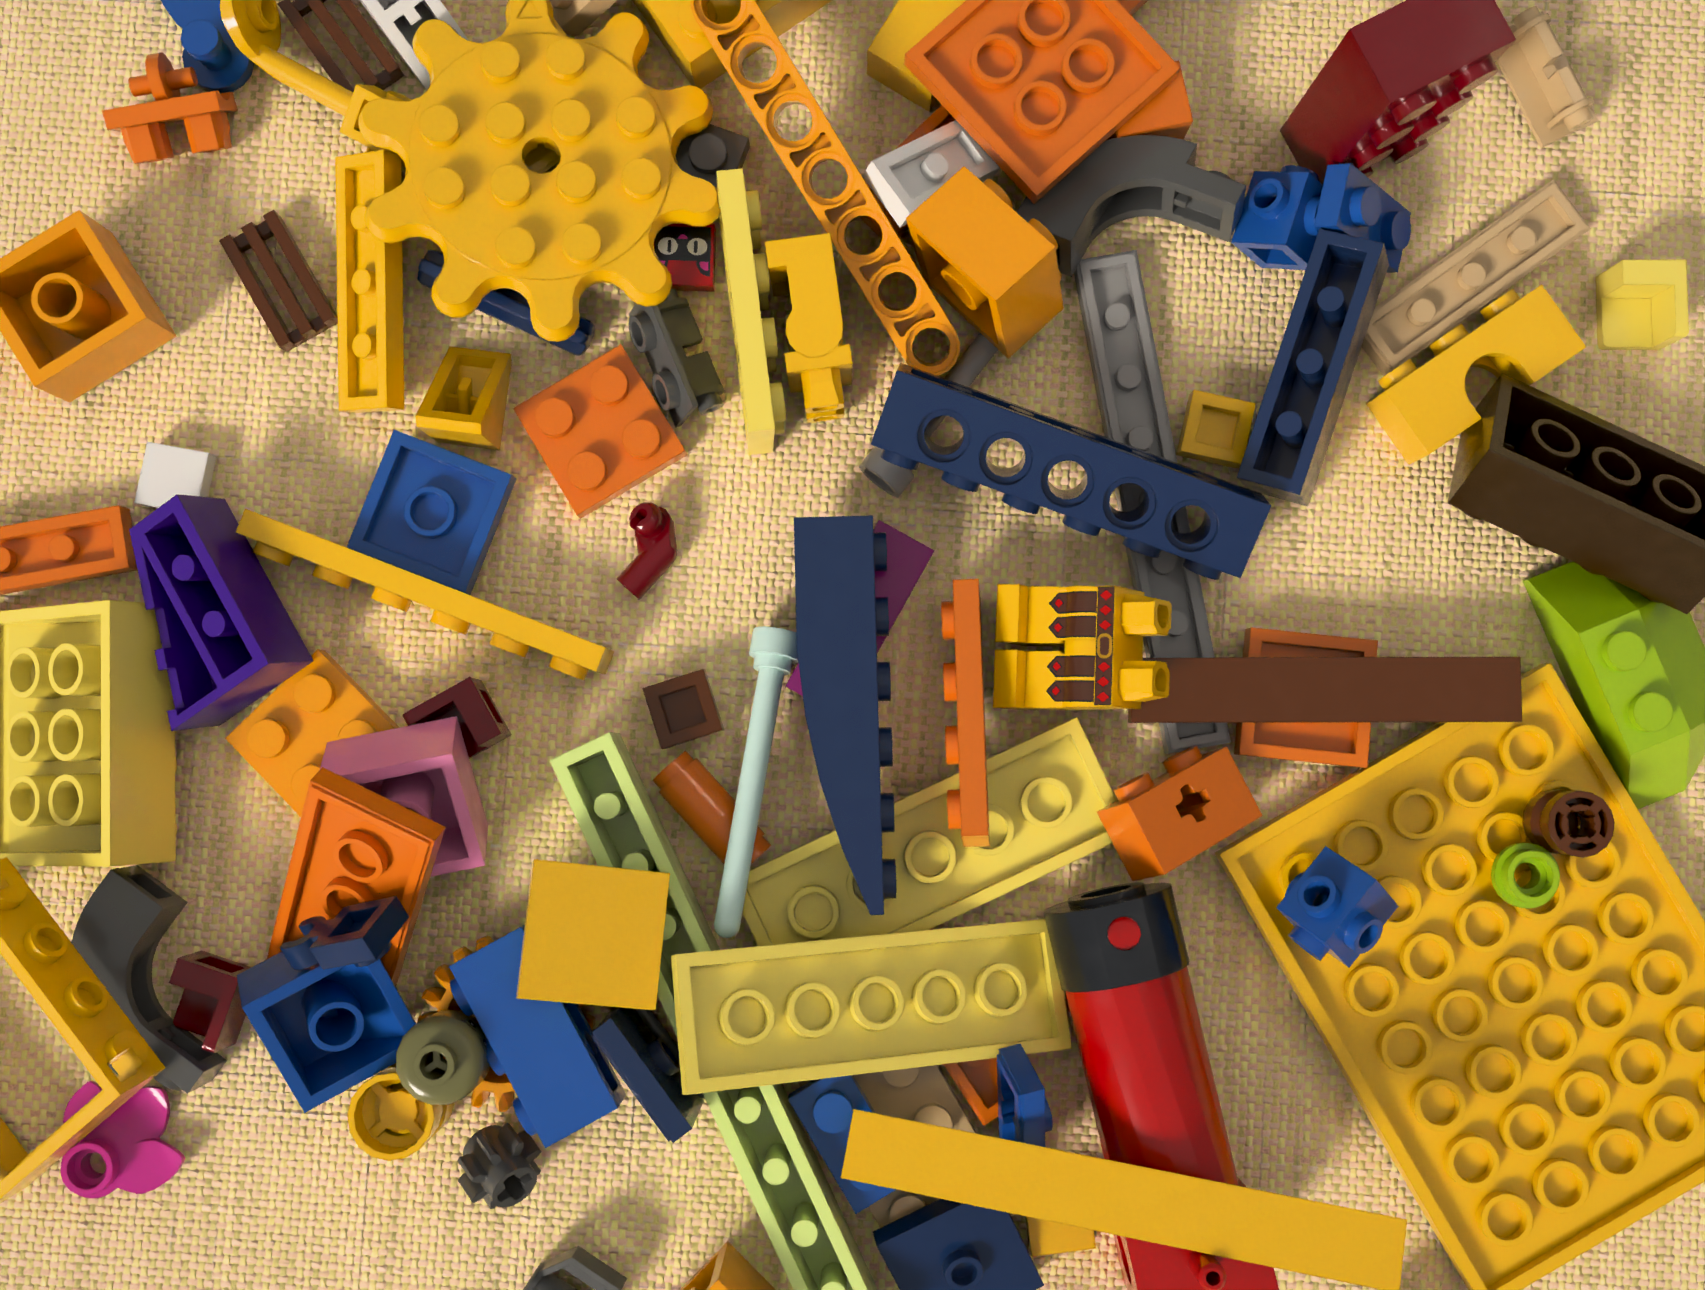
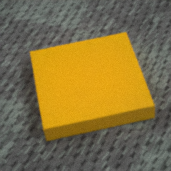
[516,859,670,1010]

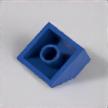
[237,952,416,1113]

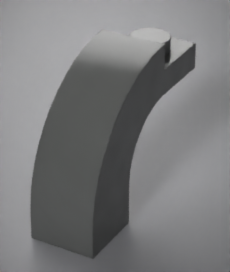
[1017,135,1246,277]
[71,865,227,1094]

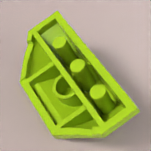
[1523,561,1705,809]

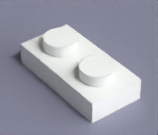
[862,120,1000,227]

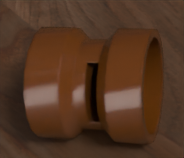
[1522,789,1615,858]

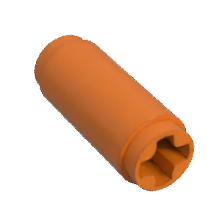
[652,750,771,864]

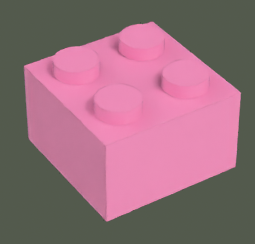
[320,716,488,877]

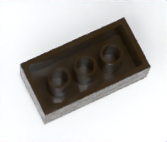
[1448,373,1705,614]

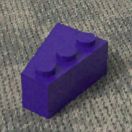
[129,494,313,731]

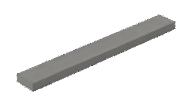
[1074,250,1231,754]

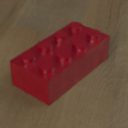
[1280,0,1516,185]

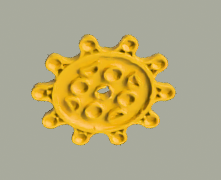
[358,0,721,342]

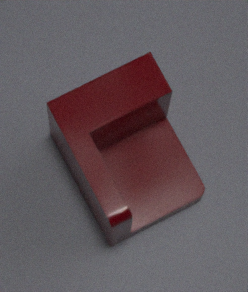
[402,677,512,759]
[169,951,251,1053]

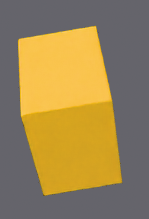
[415,346,512,450]

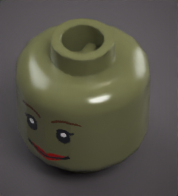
[396,1010,490,1105]

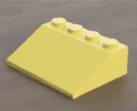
[0,600,177,867]

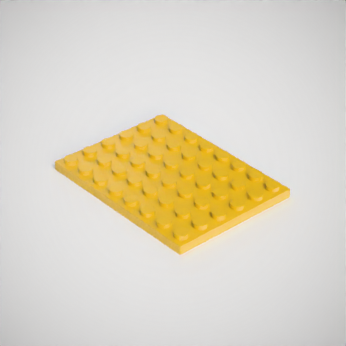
[1215,663,1705,1290]

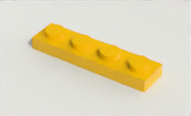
[335,149,404,413]

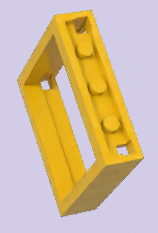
[0,857,166,1203]

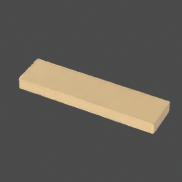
[1362,179,1591,376]

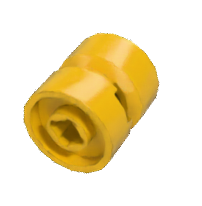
[347,1063,455,1161]

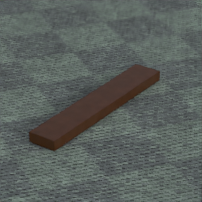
[1128,657,1522,723]

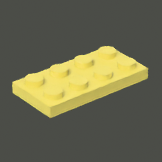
[716,168,786,455]

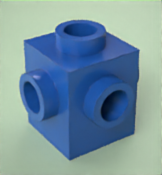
[1231,165,1323,270]
[1276,846,1399,968]

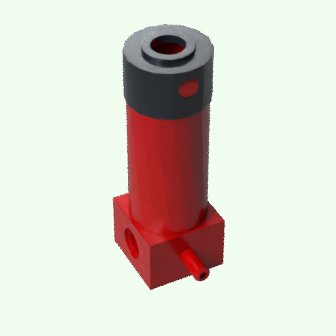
[1044,882,1279,1290]

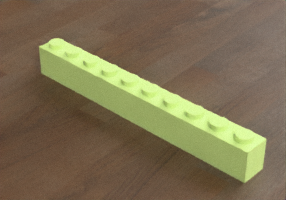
[549,732,878,1290]

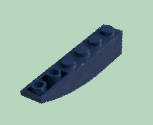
[794,515,896,915]

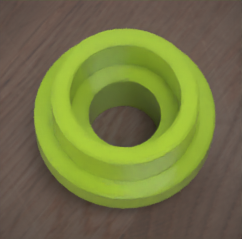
[1491,842,1560,909]

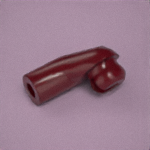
[616,502,677,600]

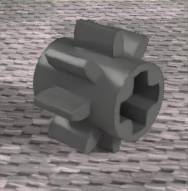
[458,1123,542,1209]

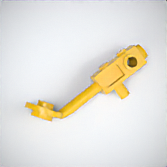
[220,0,411,167]

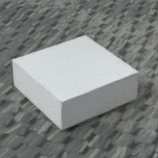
[134,441,217,509]

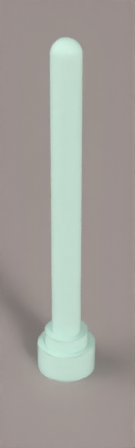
[714,626,799,938]

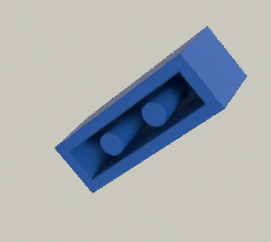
[449,925,626,1148]

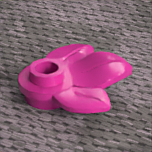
[60,1081,185,1198]

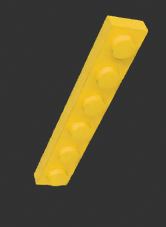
[235,509,614,681]

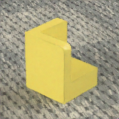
[1595,259,1689,350]

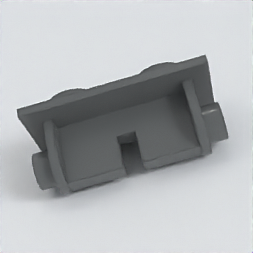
[629,289,725,428]

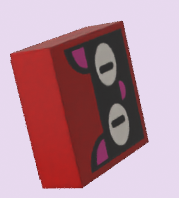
[654,223,716,292]

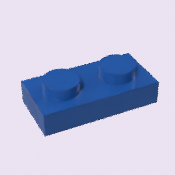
[1314,163,1411,273]
[788,1075,896,1214]

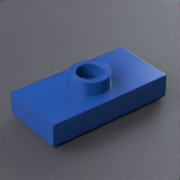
[997,1044,1053,1147]

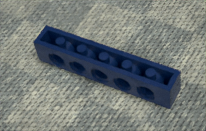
[871,363,1271,580]

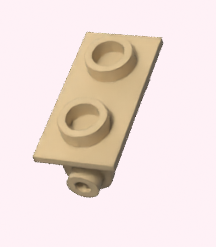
[1496,6,1599,148]

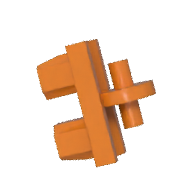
[102,52,238,164]

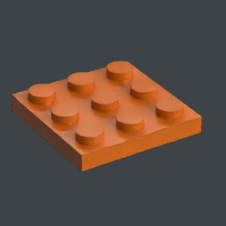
[904,0,1180,204]

